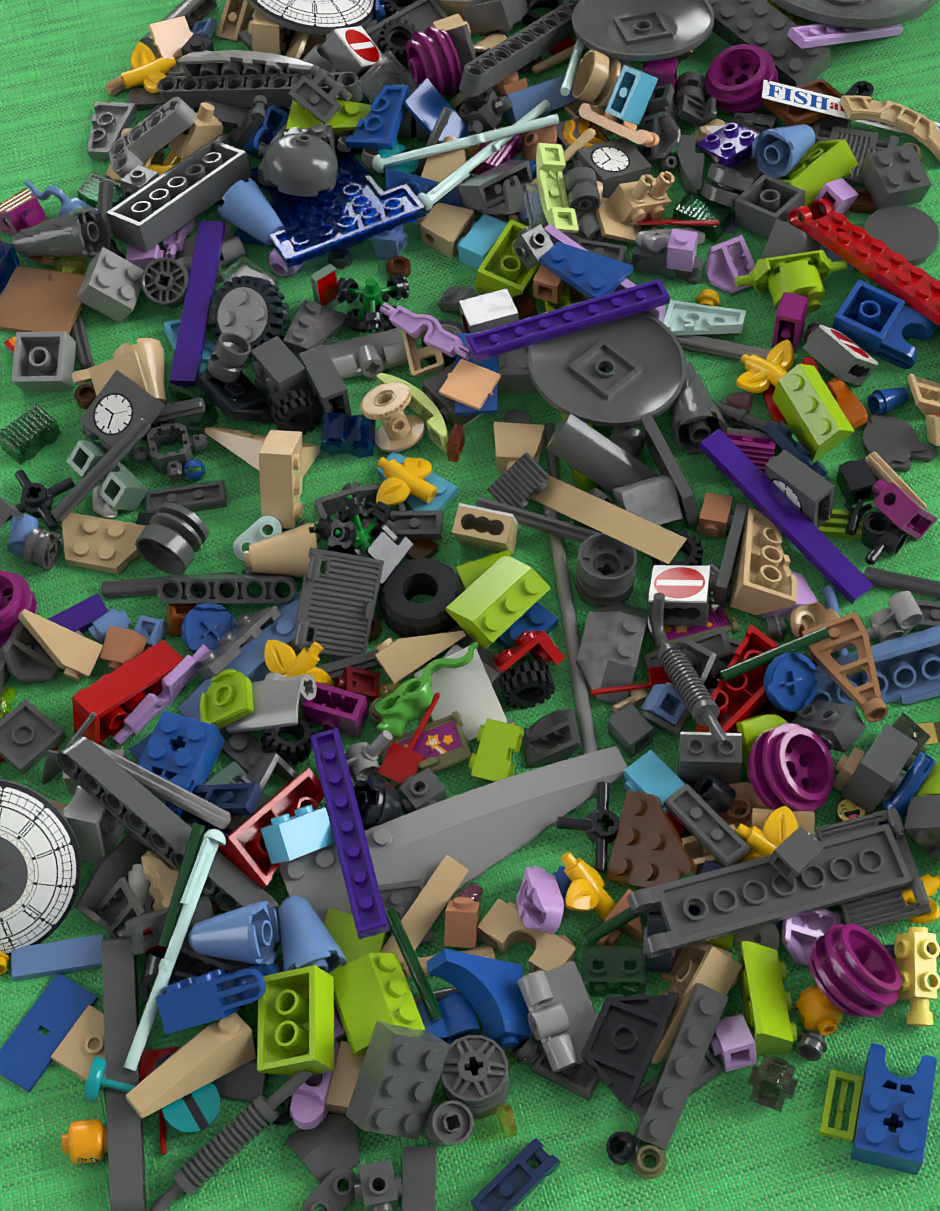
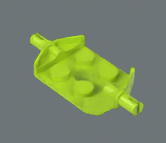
[734,250,847,296]

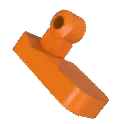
[827,377,868,429]

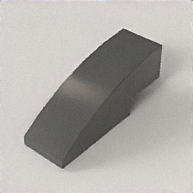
[676,135,704,206]

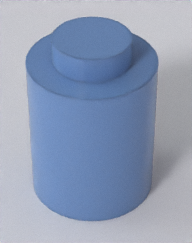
[7,514,39,558]

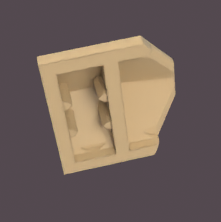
[907,374,940,416]

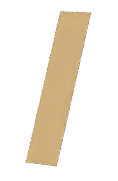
[381,854,469,969]

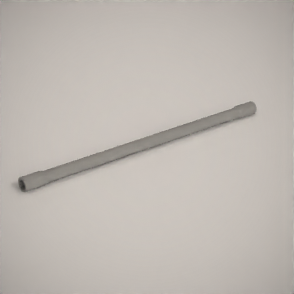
[542,504,598,755]

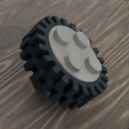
[209,276,289,357]

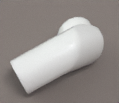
[92,486,119,519]

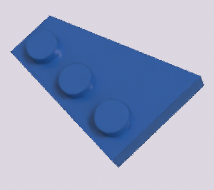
[345,85,410,150]
[385,167,461,218]
[540,242,633,299]

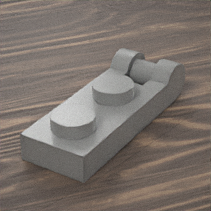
[636,227,705,253]

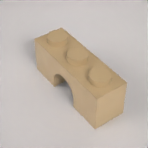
[477,898,576,973]

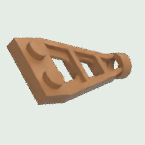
[801,612,888,723]

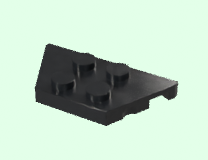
[196,368,275,424]
[581,992,679,1111]

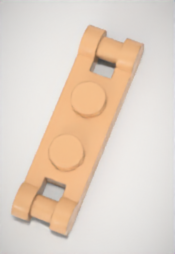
[579,103,659,148]

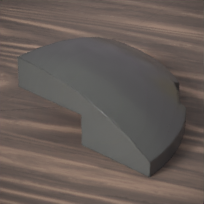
[761,219,822,259]

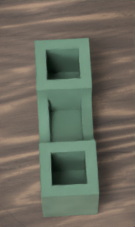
[67,440,148,511]

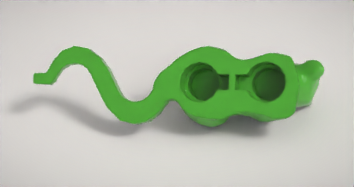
[374,642,479,738]

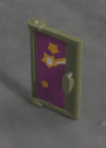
[646,599,739,651]
[379,711,472,788]

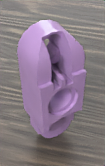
[516,865,564,934]
[290,1039,339,1130]

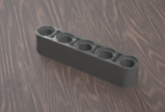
[157,574,297,603]

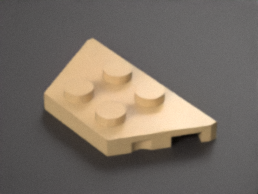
[62,513,145,574]

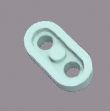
[233,515,282,561]

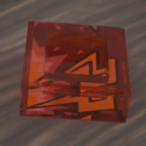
[447,424,465,462]

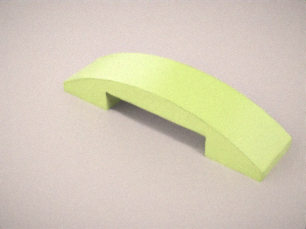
[536,143,579,233]
[376,373,448,453]

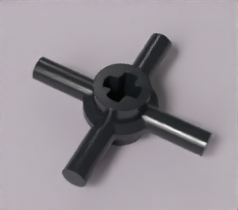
[5,470,75,532]
[557,782,620,873]

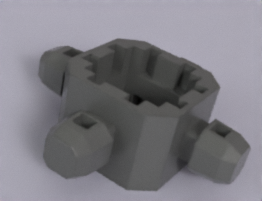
[456,87,512,136]
[133,420,208,481]

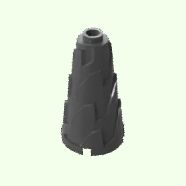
[11,206,108,258]
[671,362,727,455]

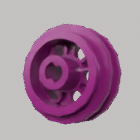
[406,26,462,97]
[705,44,778,114]
[0,570,38,648]
[748,723,835,811]
[809,924,902,1018]

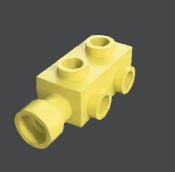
[894,927,940,1027]

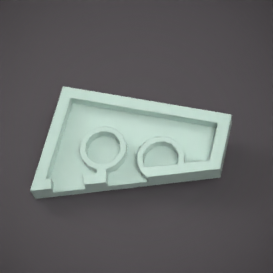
[663,300,746,335]

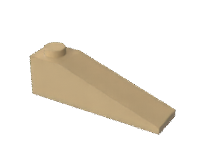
[205,427,321,479]
[730,508,798,615]
[652,943,742,1064]

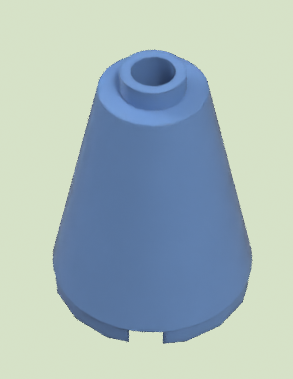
[752,124,815,179]
[217,178,285,245]
[278,896,346,974]
[188,901,280,966]

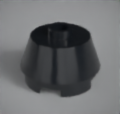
[354,776,402,830]

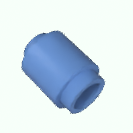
[88,608,132,645]

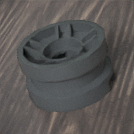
[23,527,62,570]

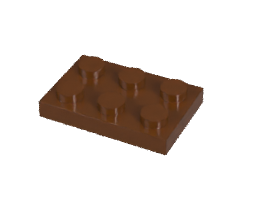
[763,78,843,126]

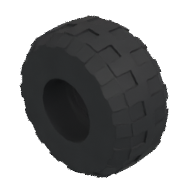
[379,558,463,638]

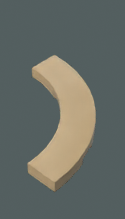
[840,95,940,162]

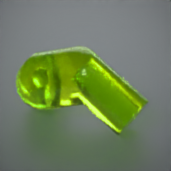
[0,687,17,720]

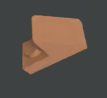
[493,71,528,97]
[593,889,642,955]

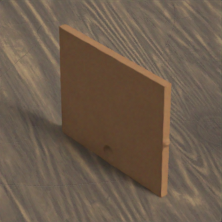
[0,266,85,334]

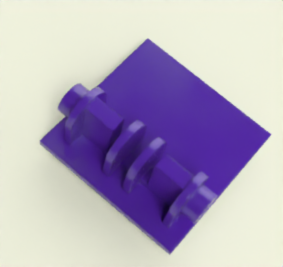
[696,122,758,168]

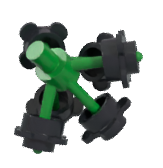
[336,273,409,333]
[314,494,396,558]

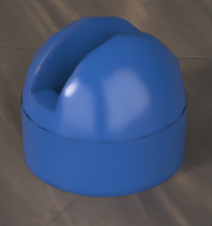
[183,459,205,481]

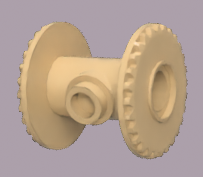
[360,382,425,453]

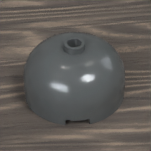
[263,133,338,197]

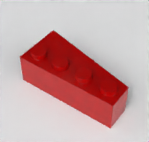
[696,624,779,733]
[72,640,184,746]
[217,768,324,888]

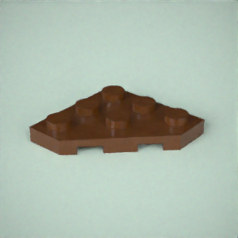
[605,790,697,888]

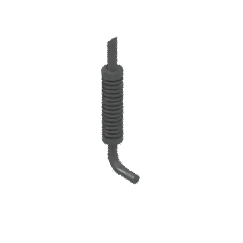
[651,593,729,742]
[150,1071,313,1211]

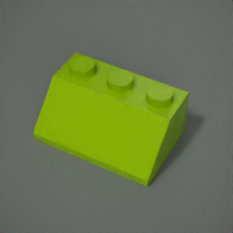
[776,139,858,207]
[475,219,541,297]
[772,364,855,462]
[445,554,551,651]
[738,941,797,1056]
[329,952,425,1056]
[257,965,334,1075]

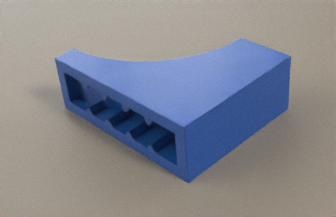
[426,949,531,1050]

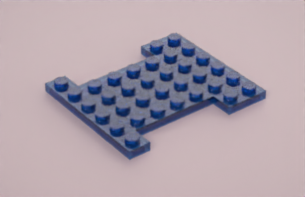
[246,132,427,268]

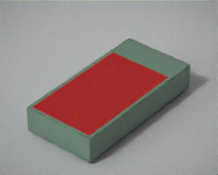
[310,264,340,309]

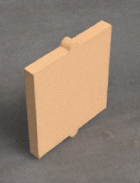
[148,16,193,59]
[439,359,501,410]

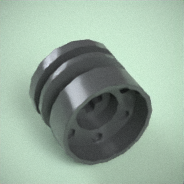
[135,502,209,574]
[576,533,637,608]
[440,1035,510,1119]

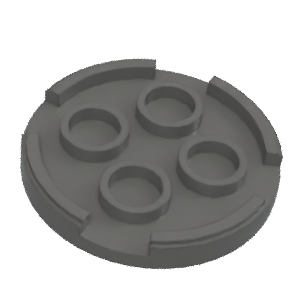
[864,205,939,266]

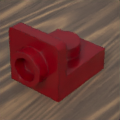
[334,666,380,702]

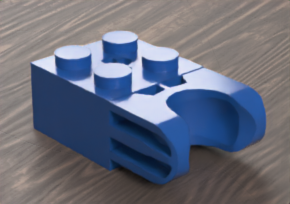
[832,280,936,369]
[137,711,225,821]
[156,963,281,1034]
[850,1043,937,1175]

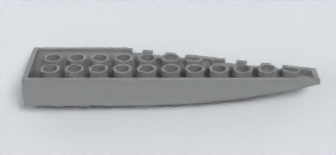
[279,746,628,928]

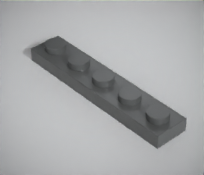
[634,983,729,1151]

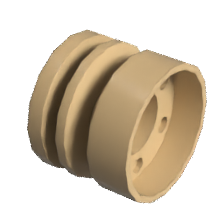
[572,49,631,110]

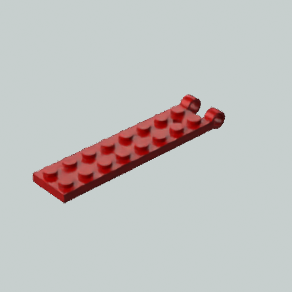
[788,198,940,326]

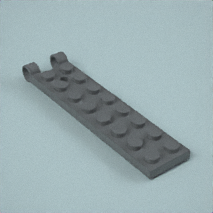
[627,824,912,958]

